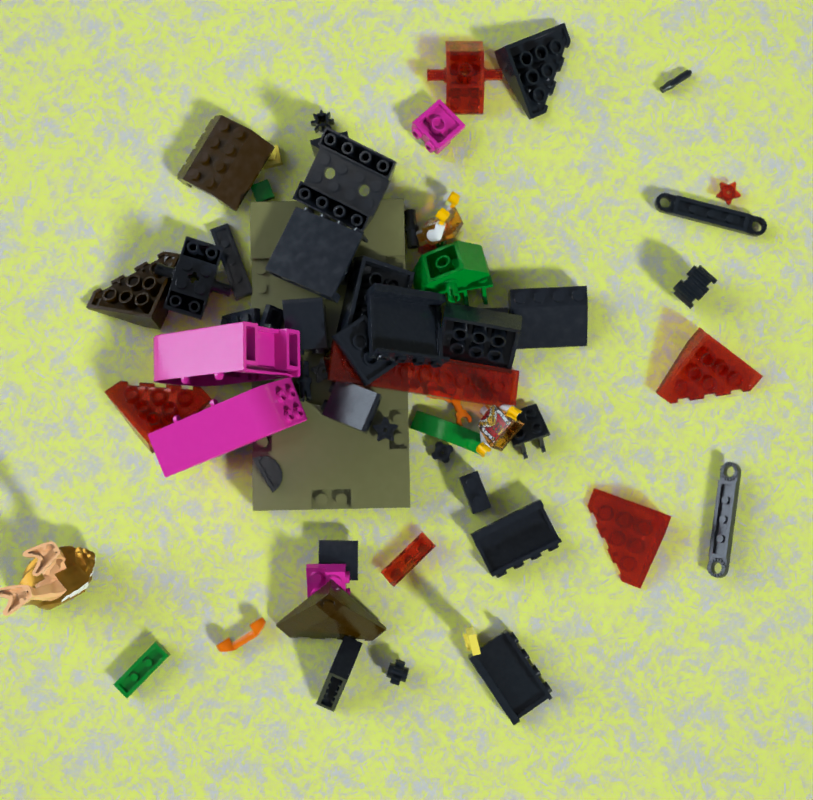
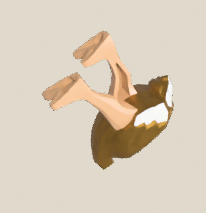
[0,541,96,616]

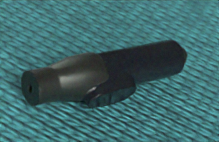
[660,70,692,93]

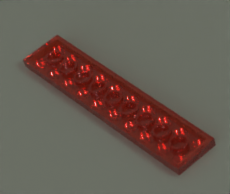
[328,340,519,407]

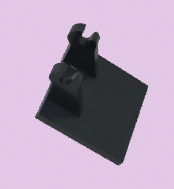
[506,404,550,459]

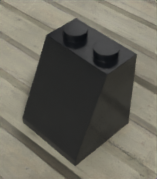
[282,297,328,356]
[321,378,382,434]

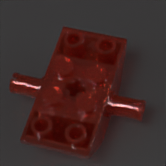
[427,41,503,115]

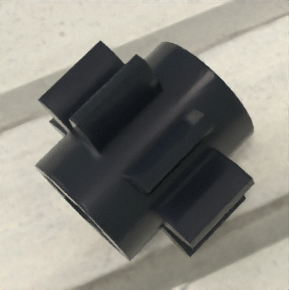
[311,110,335,133]
[386,659,409,686]

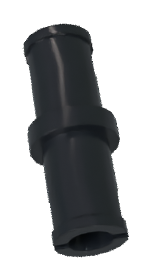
[404,209,420,249]
[296,361,312,402]

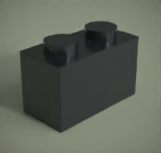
[459,471,491,514]

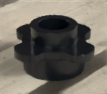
[432,441,453,463]

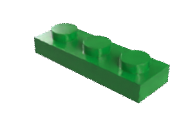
[113,641,171,698]

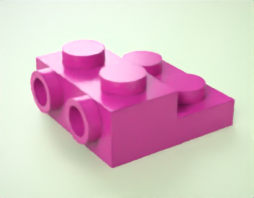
[411,99,466,155]
[306,564,350,598]

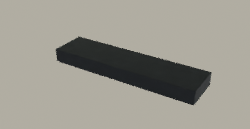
[210,223,252,300]

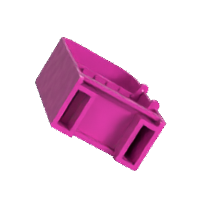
[153,321,300,387]
[148,377,307,477]

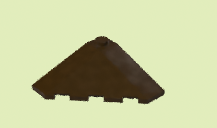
[86,251,180,330]
[276,579,386,641]

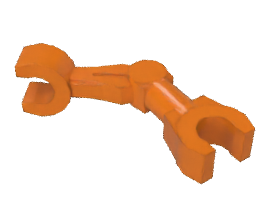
[426,388,472,426]

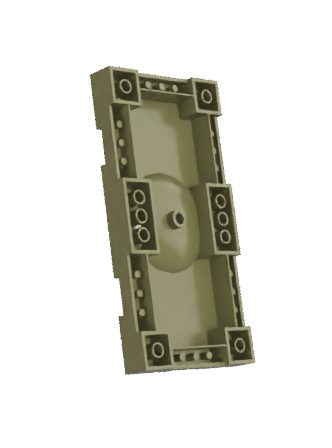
[250,199,410,511]

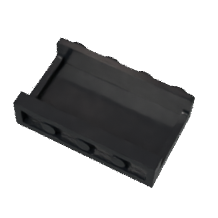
[470,499,562,578]
[468,630,552,725]

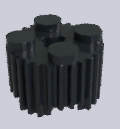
[673,265,717,309]

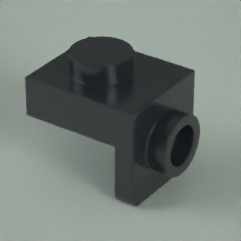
[259,304,284,329]

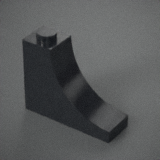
[316,636,363,712]

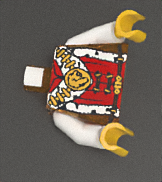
[416,191,464,245]
[476,404,524,457]

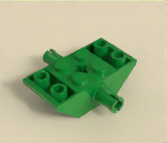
[412,239,490,303]

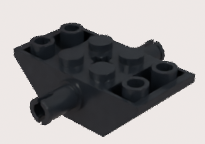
[154,236,233,320]

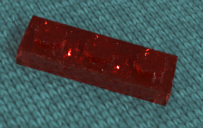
[381,532,436,587]

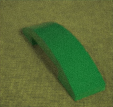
[410,411,481,454]

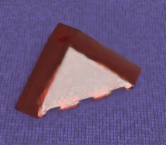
[656,327,763,404]
[104,381,212,453]
[587,488,671,588]

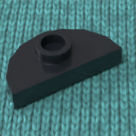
[252,456,283,493]

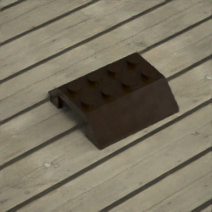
[177,115,275,211]

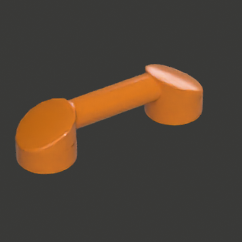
[216,617,266,652]

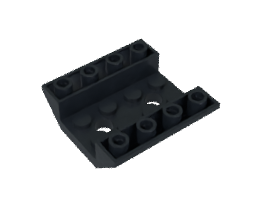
[292,127,397,232]

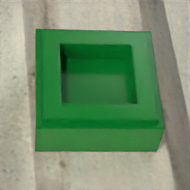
[251,179,275,202]

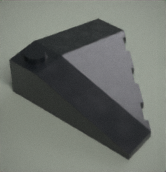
[494,23,571,120]

